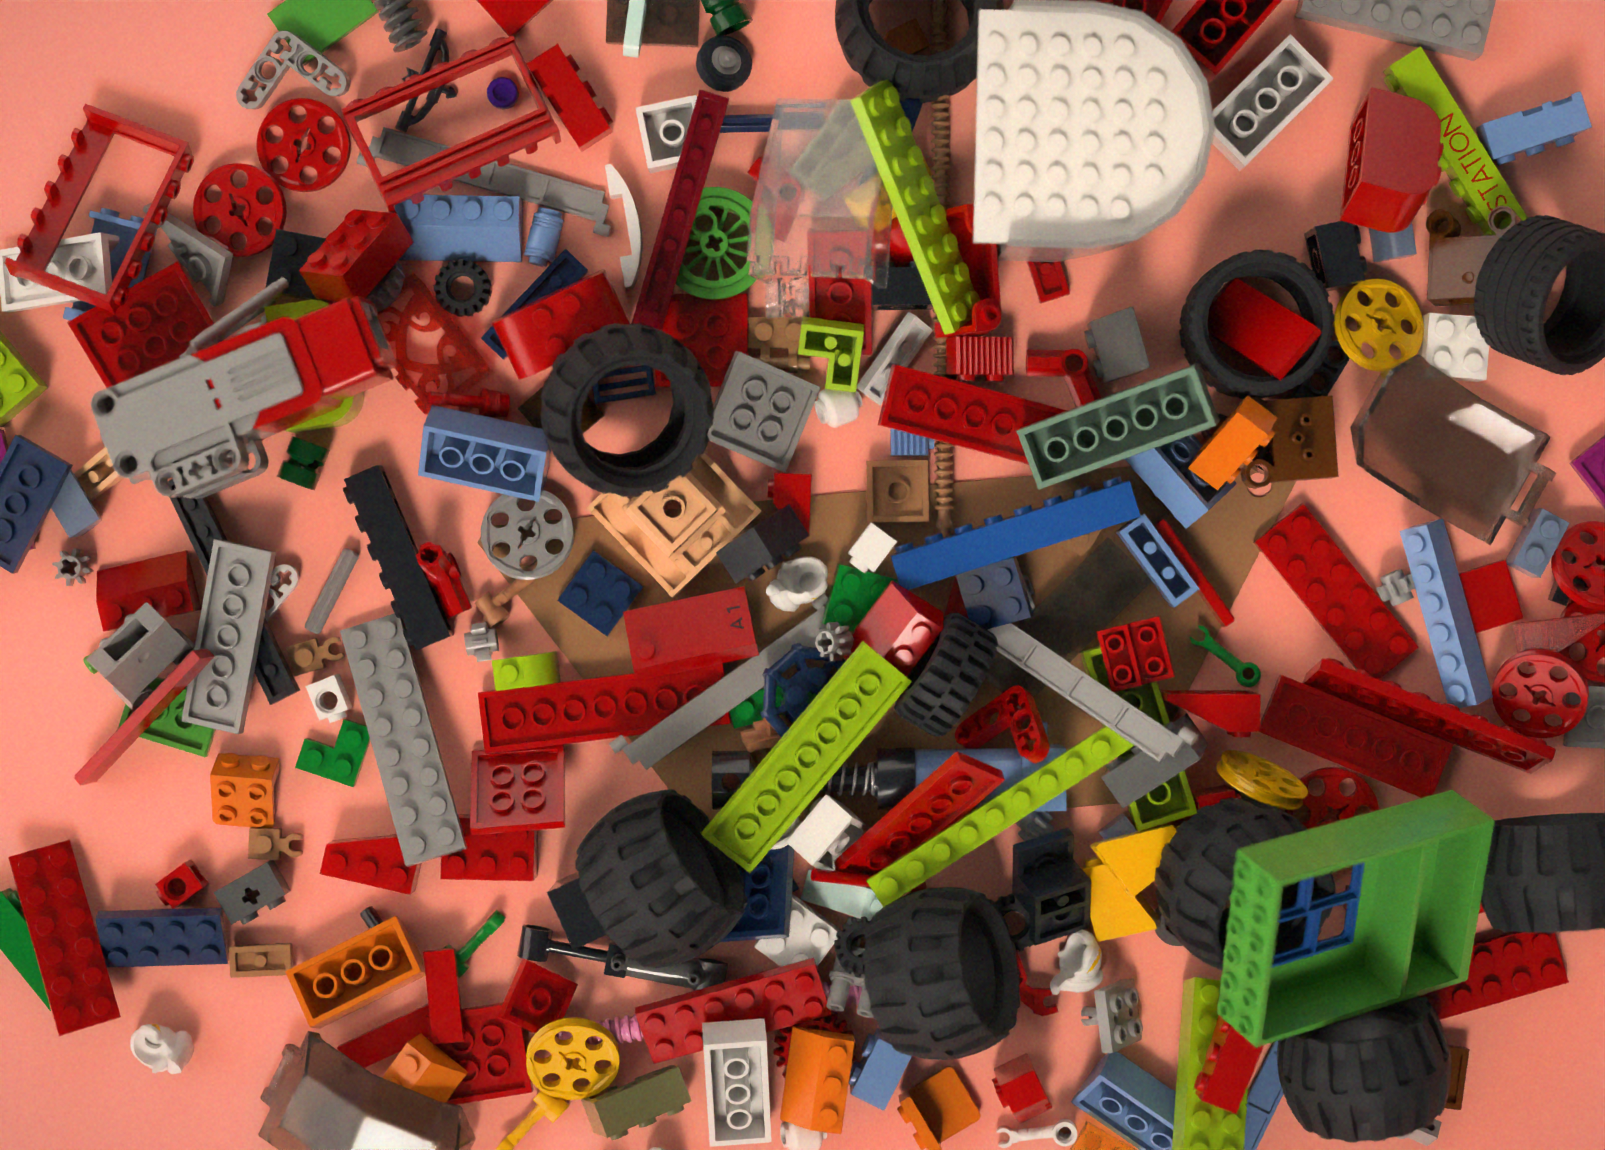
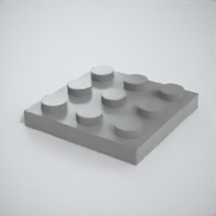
[708,351,821,473]

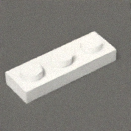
[857,311,933,405]

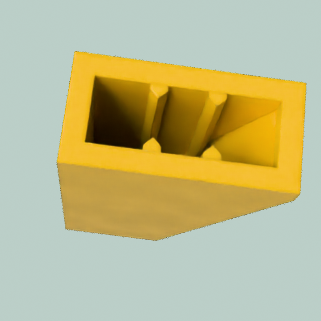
[1090,824,1179,897]
[1081,856,1161,942]

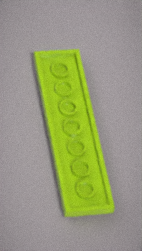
[850,79,980,335]
[701,641,912,873]

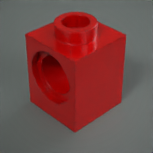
[155,859,209,909]

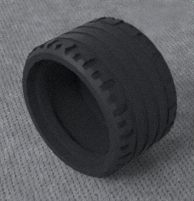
[1474,215,1605,376]
[1179,250,1335,399]

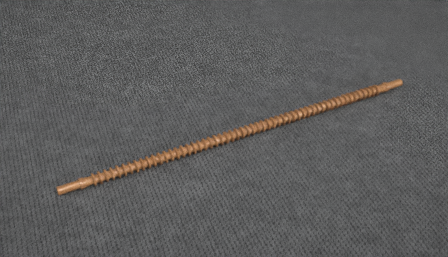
[930,0,954,537]

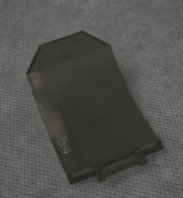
[1350,354,1557,546]
[258,1031,476,1150]

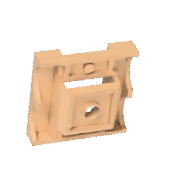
[587,452,762,598]

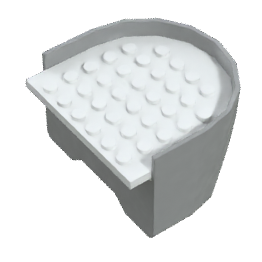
[973,0,1215,262]

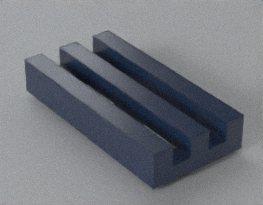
[592,365,657,404]

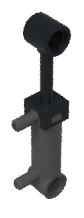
[517,925,728,991]

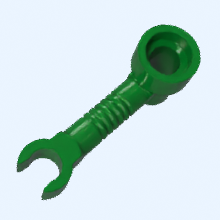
[1189,625,1261,688]
[443,910,505,979]

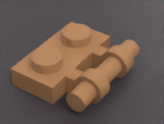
[748,317,810,373]

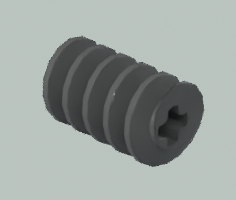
[374,0,428,53]

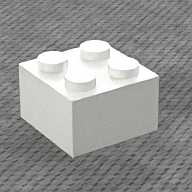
[635,95,697,174]
[1416,313,1489,382]
[786,794,870,871]
[754,894,841,967]

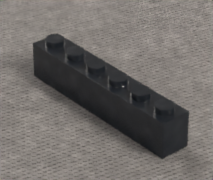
[343,465,454,650]

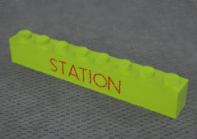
[1383,46,1528,236]

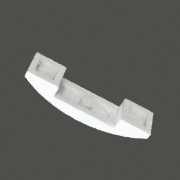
[605,164,643,290]

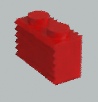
[945,336,1014,382]

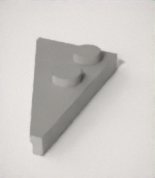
[143,203,233,307]

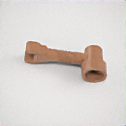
[475,562,540,629]

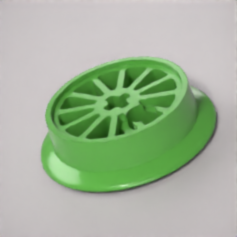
[676,187,770,299]

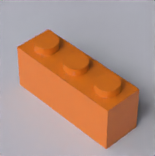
[1188,395,1277,490]

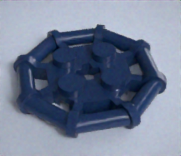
[760,643,846,738]

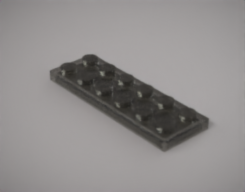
[986,537,1152,709]

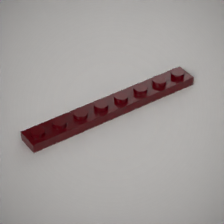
[631,89,730,331]

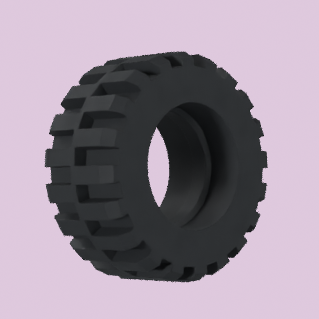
[894,613,998,736]

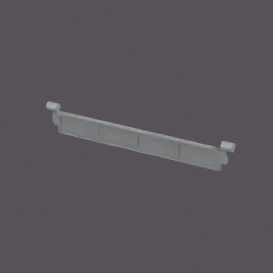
[357,127,611,237]
[609,593,828,770]
[988,623,1199,763]

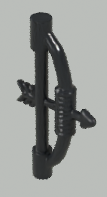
[395,28,457,133]

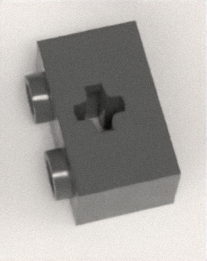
[213,860,291,925]

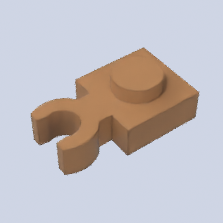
[286,637,345,676]
[248,827,303,860]

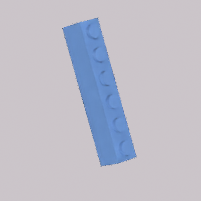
[1399,518,1493,708]

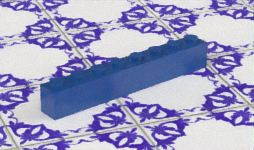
[890,476,1141,590]

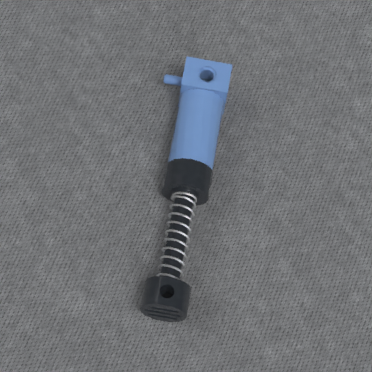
[712,721,1067,811]

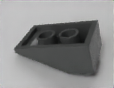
[1084,306,1150,383]

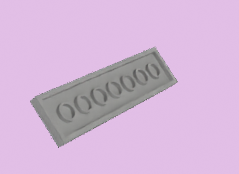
[340,613,467,867]

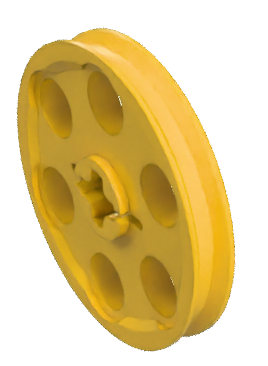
[1334,279,1424,372]
[1216,750,1308,810]
[526,1018,620,1100]

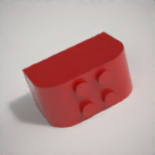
[1171,0,1282,84]
[1340,87,1444,233]
[491,269,631,380]

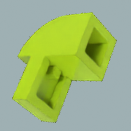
[492,651,561,691]

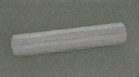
[305,548,359,634]

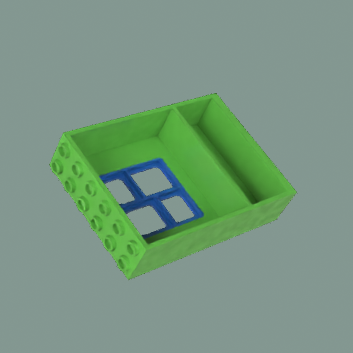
[1217,790,1495,1047]

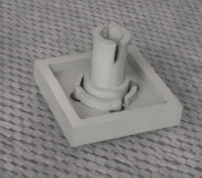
[1081,979,1143,1053]

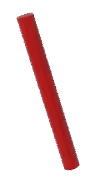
[811,868,927,893]

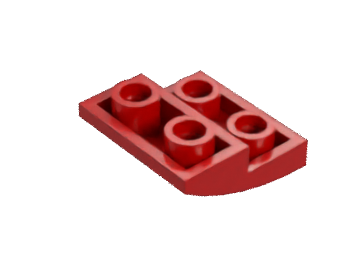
[1097,615,1176,692]

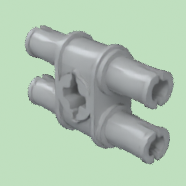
[826,917,873,1018]

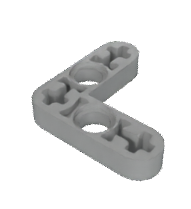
[236,31,351,110]

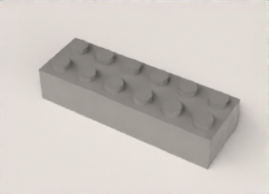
[1295,0,1496,61]

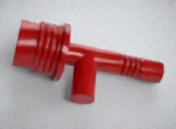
[427,387,510,418]

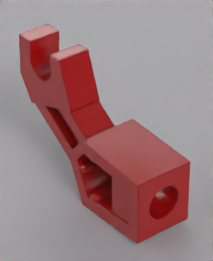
[1016,950,1059,1016]

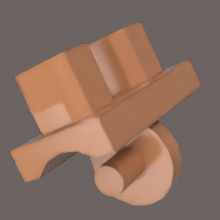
[740,711,792,763]

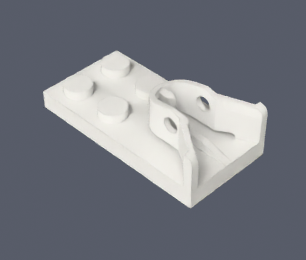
[0,232,120,313]

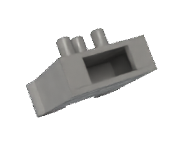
[86,602,195,711]

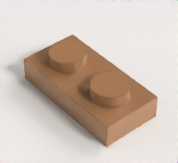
[229,943,294,978]

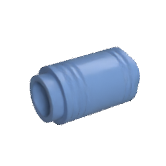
[524,207,564,267]

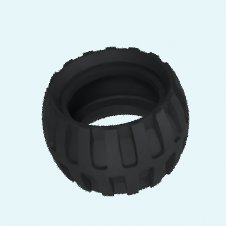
[835,0,1004,103]
[541,324,714,497]
[575,789,747,968]
[1154,798,1336,971]
[1481,813,1605,933]
[863,887,1021,1060]
[1277,996,1451,1143]

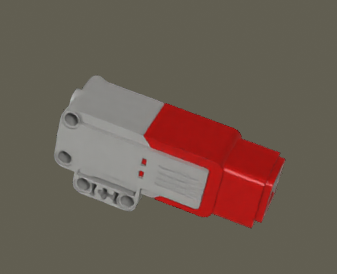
[90,296,397,499]

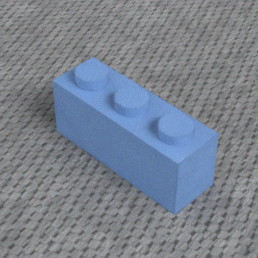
[1116,514,1199,607]

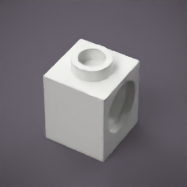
[305,674,353,723]

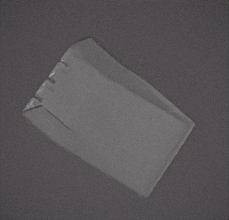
[746,98,893,289]

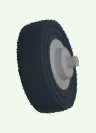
[696,35,752,92]

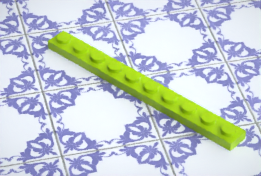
[867,725,1135,907]

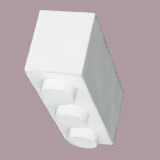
[848,523,897,573]

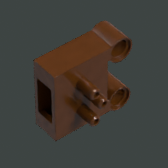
[1426,206,1522,306]
[1241,396,1339,489]

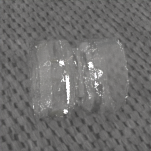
[765,277,809,318]

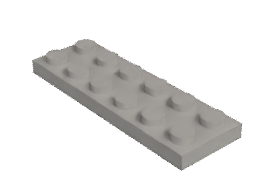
[181,539,276,735]

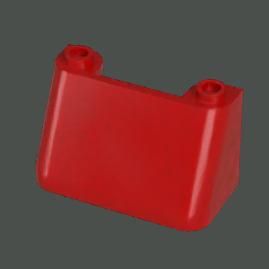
[934,204,1002,339]

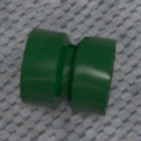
[701,0,753,36]
[277,436,330,490]

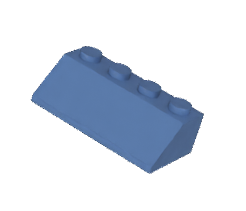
[395,195,523,262]
[1125,434,1237,529]
[1071,1051,1176,1150]

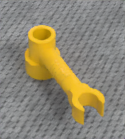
[496,1091,570,1150]

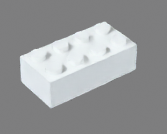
[1212,34,1334,171]
[702,1018,772,1147]

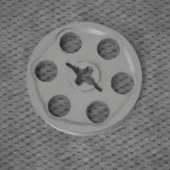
[481,490,574,580]

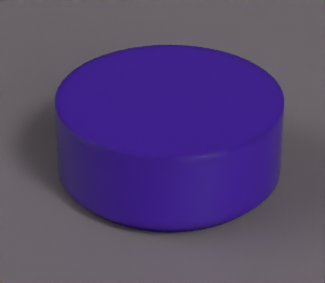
[487,77,519,110]

